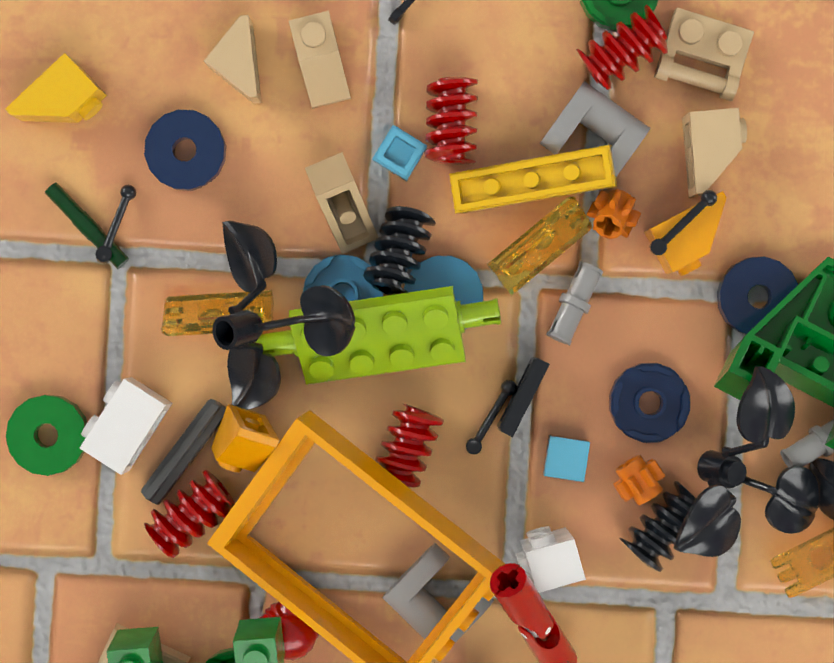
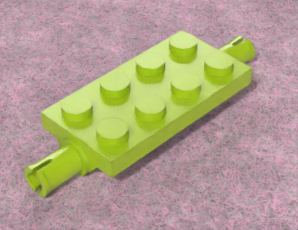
[256,286,501,385]

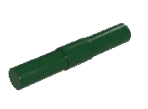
[45,182,129,269]

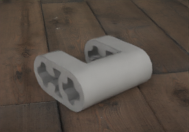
[540,81,650,191]
[382,543,494,642]

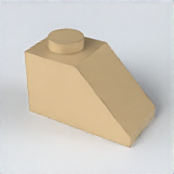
[289,10,351,109]
[682,108,747,198]
[305,152,379,254]

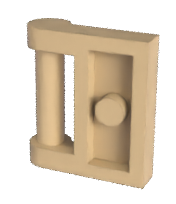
[654,7,754,101]

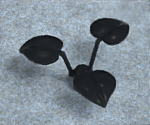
[212,221,356,410]
[674,366,819,557]

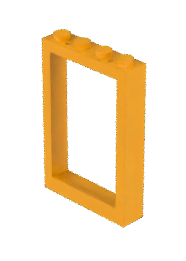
[207,410,505,663]

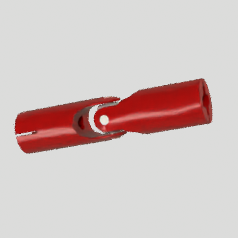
[489,563,577,663]

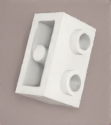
[80,377,173,475]
[515,526,586,593]

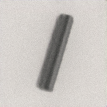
[141,399,226,505]

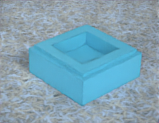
[372,125,428,181]
[543,435,590,482]

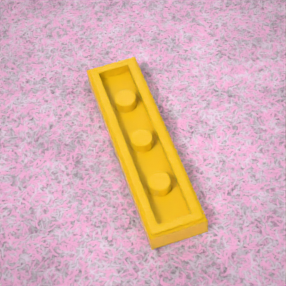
[449,145,617,214]

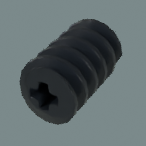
[363,206,436,295]
[619,481,696,572]

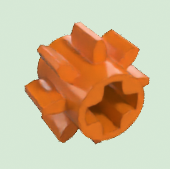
[587,188,641,239]
[613,454,666,505]

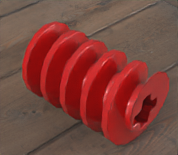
[576,4,668,90]
[425,77,478,164]
[375,403,444,487]
[144,470,235,558]

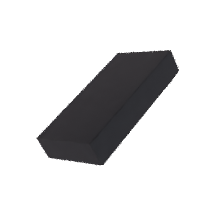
[497,357,550,437]

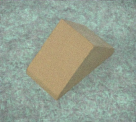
[204,15,262,104]

